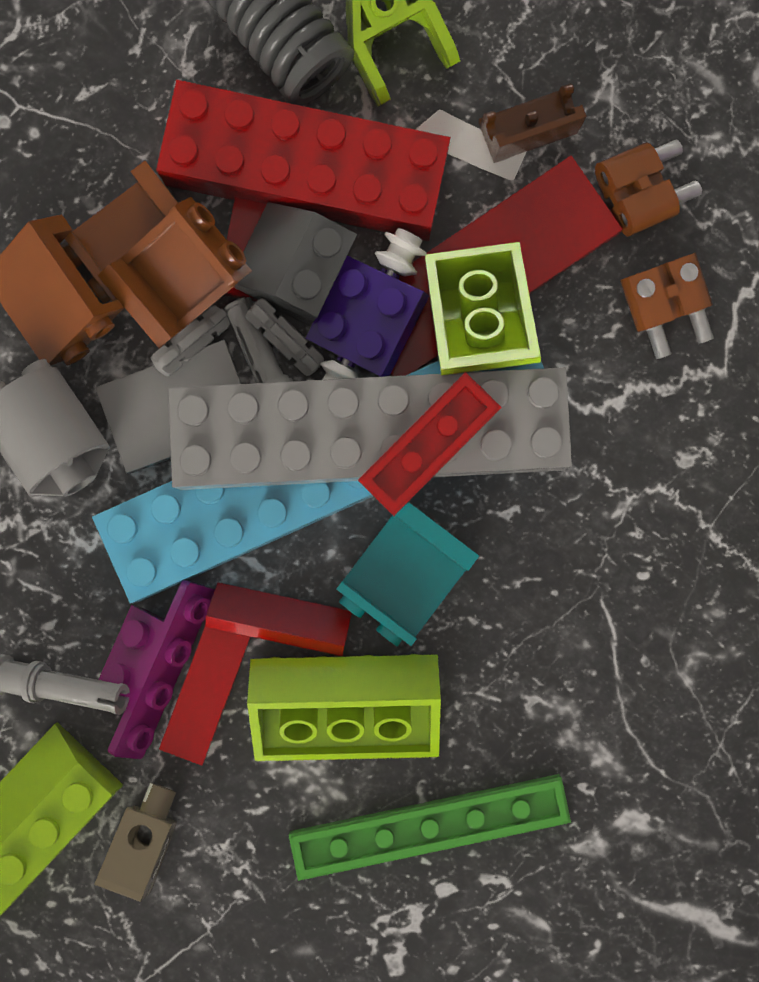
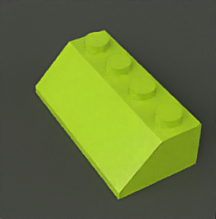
[247,654,441,761]
[0,722,123,917]

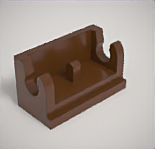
[478,83,587,163]

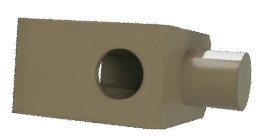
[94,782,177,902]

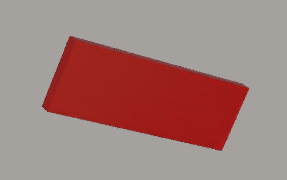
[390,155,623,376]

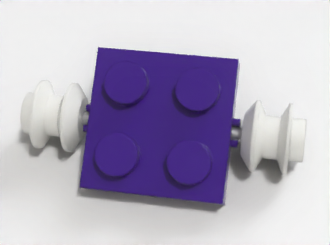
[305,228,429,380]

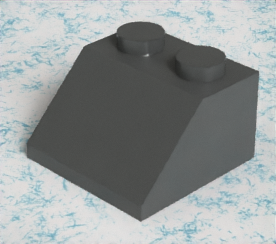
[233,202,357,326]

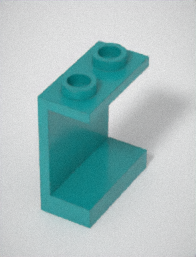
[336,502,479,647]

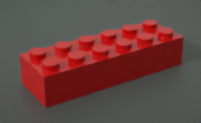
[156,79,451,241]

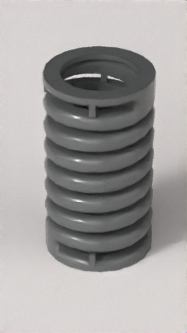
[206,0,354,106]

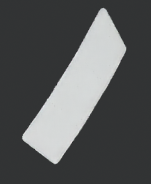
[415,110,527,181]

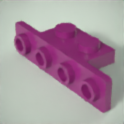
[98,580,215,759]

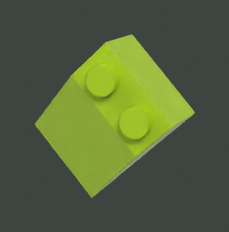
[425,242,541,376]

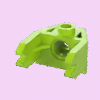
[346,0,461,106]

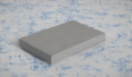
[95,340,242,474]

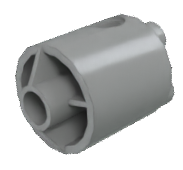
[0,359,110,497]

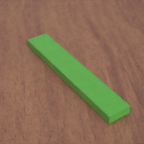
[289,774,571,881]

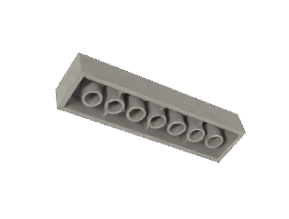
[168,367,572,490]

